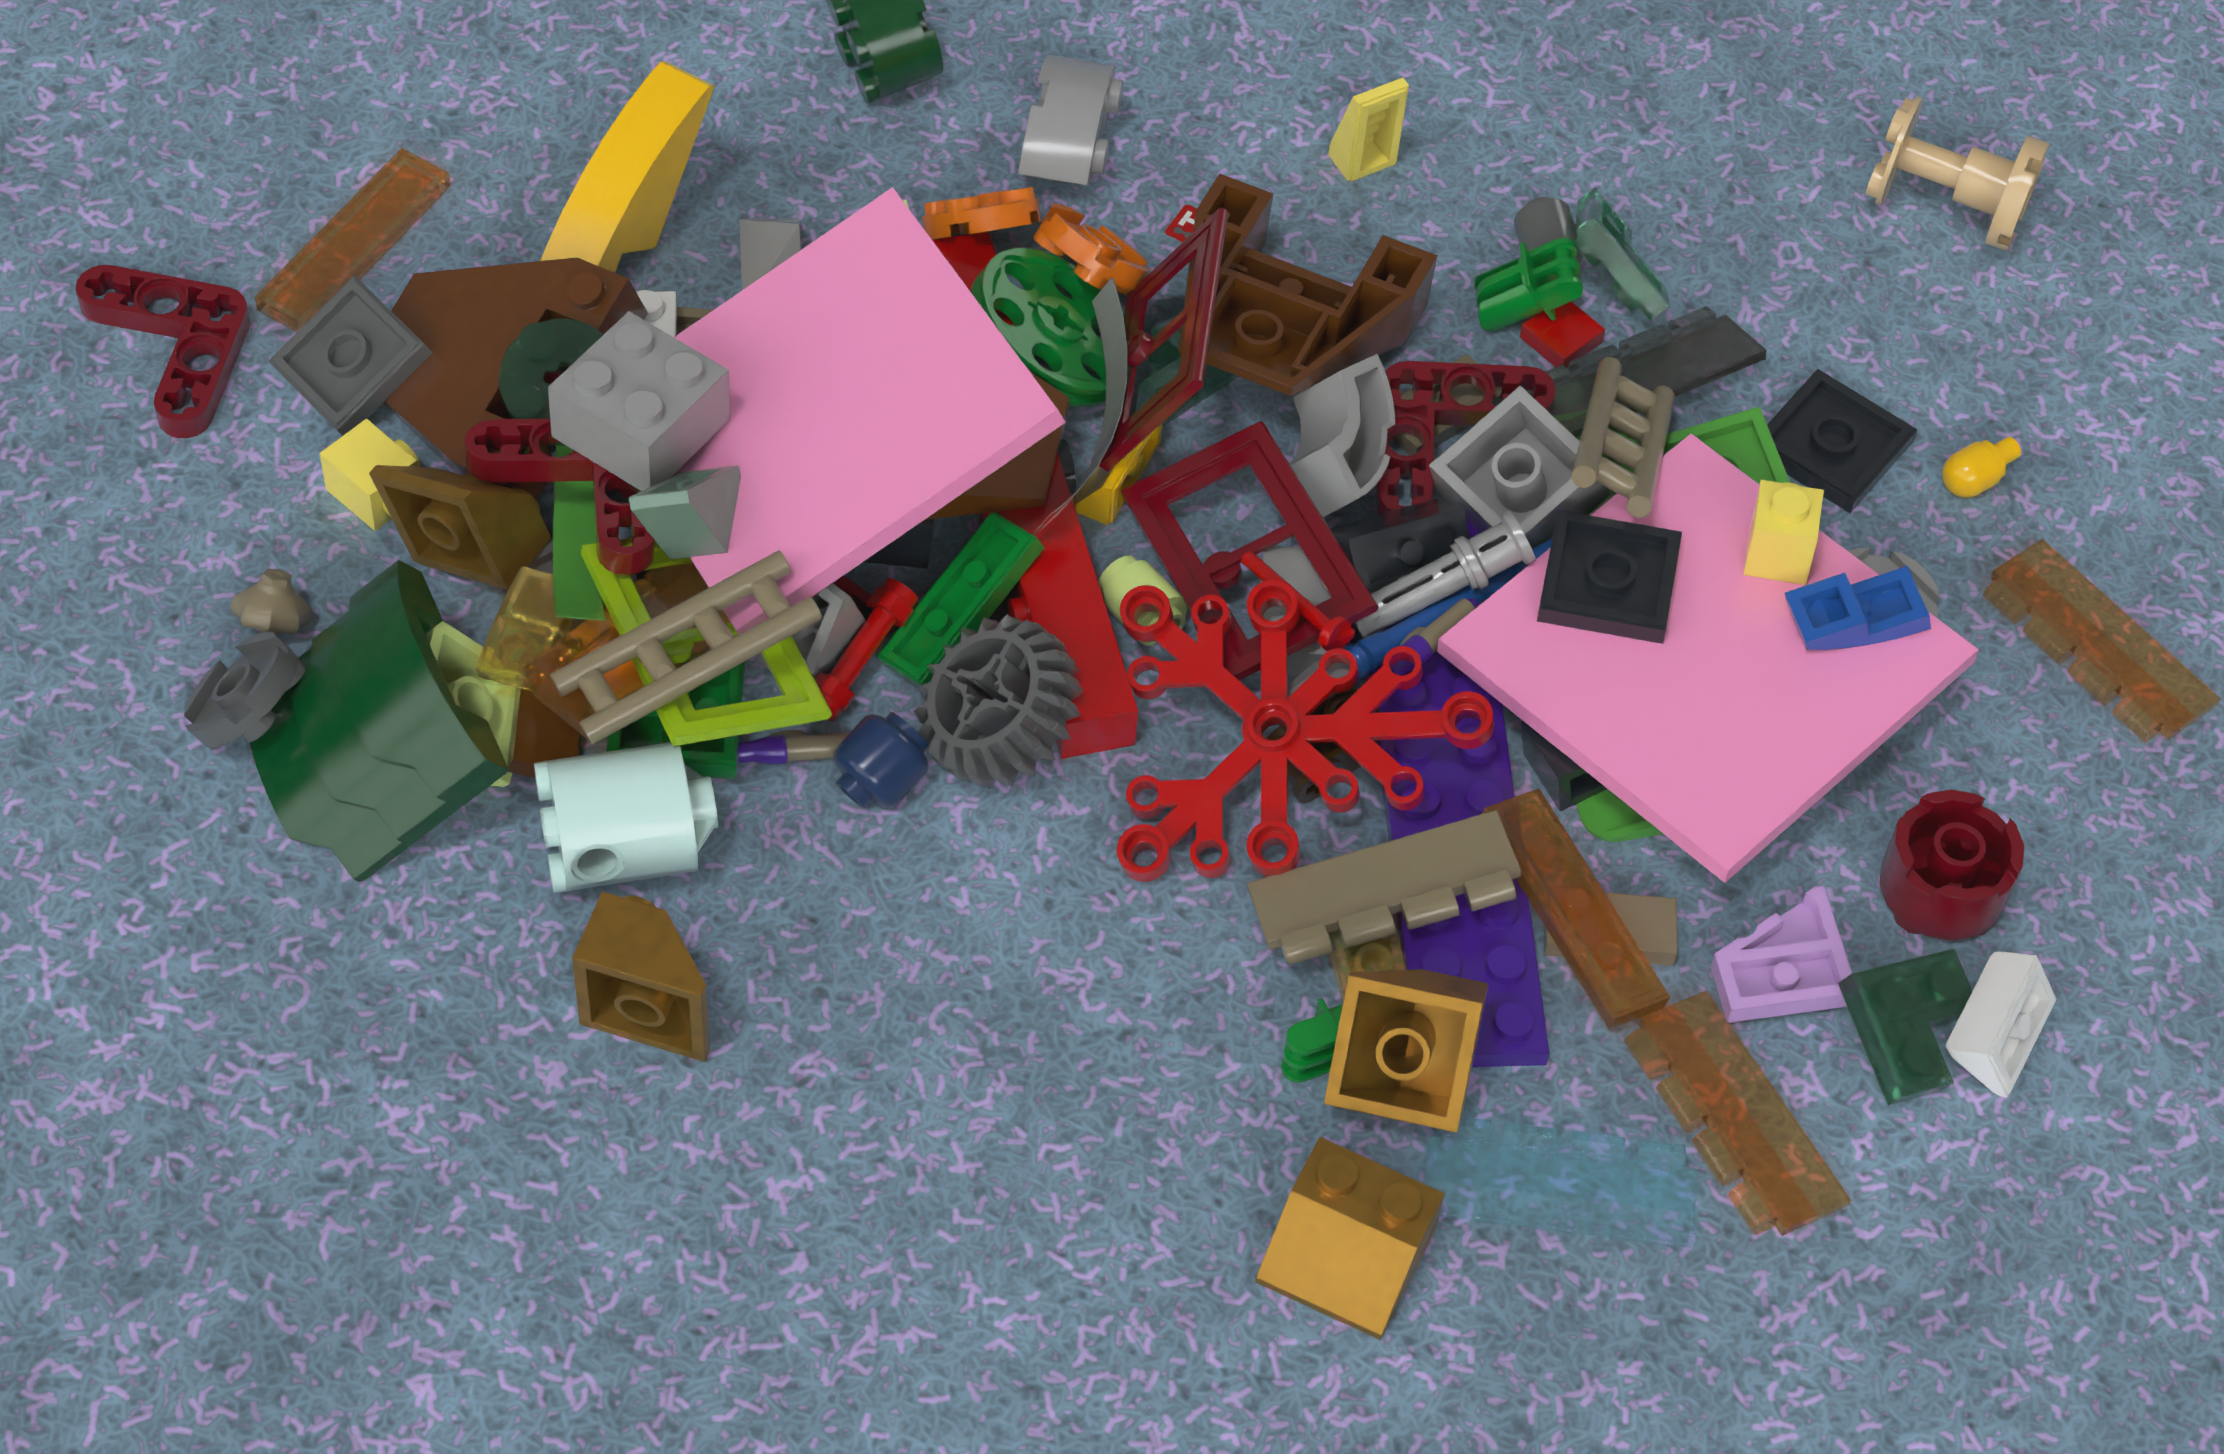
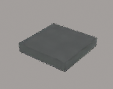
[269,275,433,436]

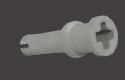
[1355,511,1536,638]

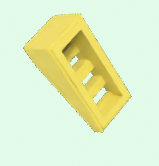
[1328,77,1409,182]

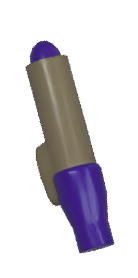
[1382,598,1480,676]
[738,730,850,764]

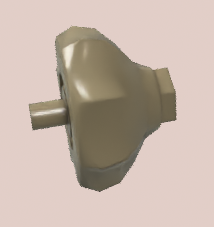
[230,569,312,634]

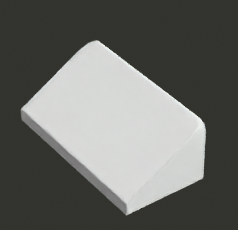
[1946,951,2057,1098]

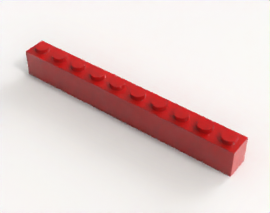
[932,231,1138,759]

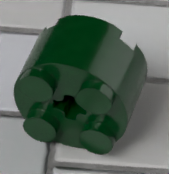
[826,0,943,103]

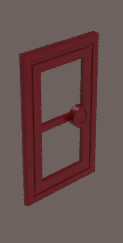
[1099,208,1228,472]
[1120,421,1379,681]

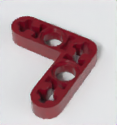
[75,265,250,438]
[1376,361,1556,514]
[465,419,655,575]

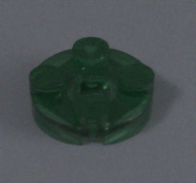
[499,319,603,446]

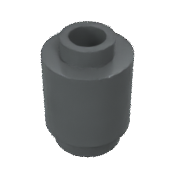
[1514,197,1584,270]

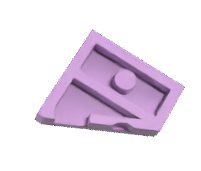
[1710,886,1859,1023]

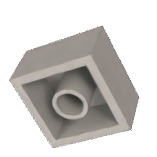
[548,311,730,491]
[1429,386,1610,549]

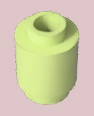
[1098,556,1188,646]

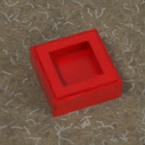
[1520,301,1605,372]

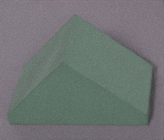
[629,465,741,559]

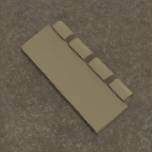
[1247,810,1521,965]

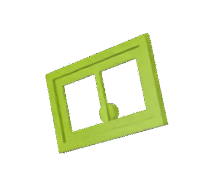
[581,538,832,746]

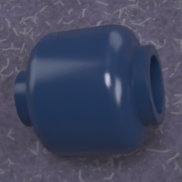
[833,712,929,809]

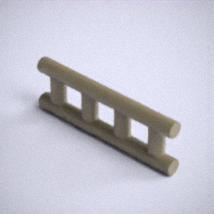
[1571,357,1675,518]
[549,550,822,745]

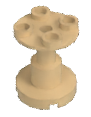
[1865,96,2050,251]

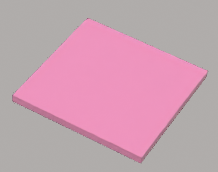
[673,187,1066,635]
[1437,434,1979,883]

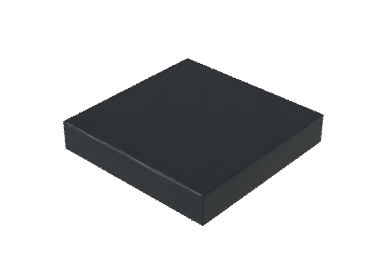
[1767,369,1918,513]
[1537,510,1682,644]

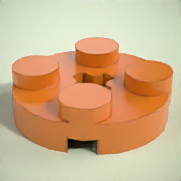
[921,187,1042,239]
[1033,203,1151,296]

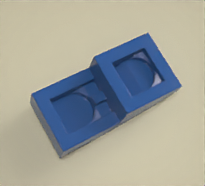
[1785,566,1931,650]

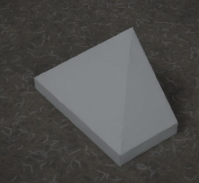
[739,218,801,290]

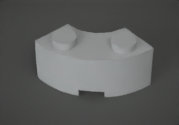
[1018,55,1123,186]
[1289,354,1395,517]

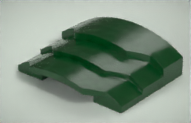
[250,560,509,882]

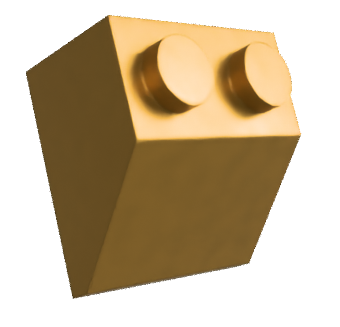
[369,465,551,590]
[572,891,710,1062]
[1324,969,1489,1133]
[1255,1136,1445,1340]

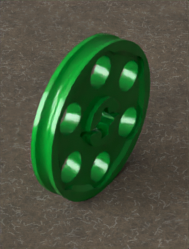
[970,248,1124,407]

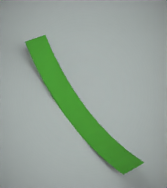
[553,443,606,621]

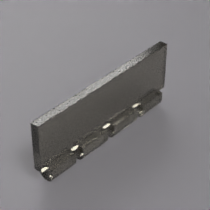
[1525,306,1767,438]

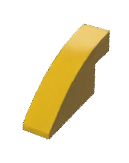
[540,61,715,273]

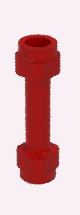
[815,578,918,722]

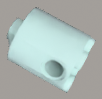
[534,742,718,893]

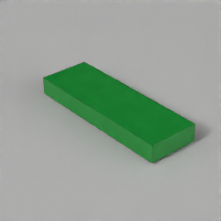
[877,511,1044,687]

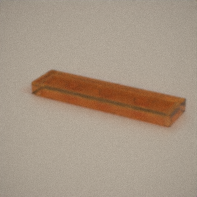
[255,148,451,332]
[1482,789,1670,1029]

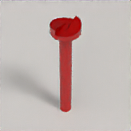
[1241,551,1355,651]

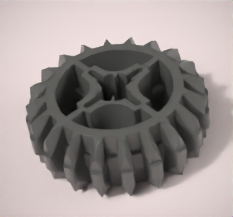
[913,614,1084,788]

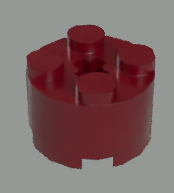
[1879,789,2025,941]

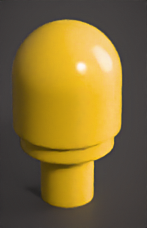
[1942,436,2021,498]

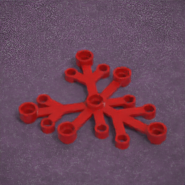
[1116,580,1494,882]

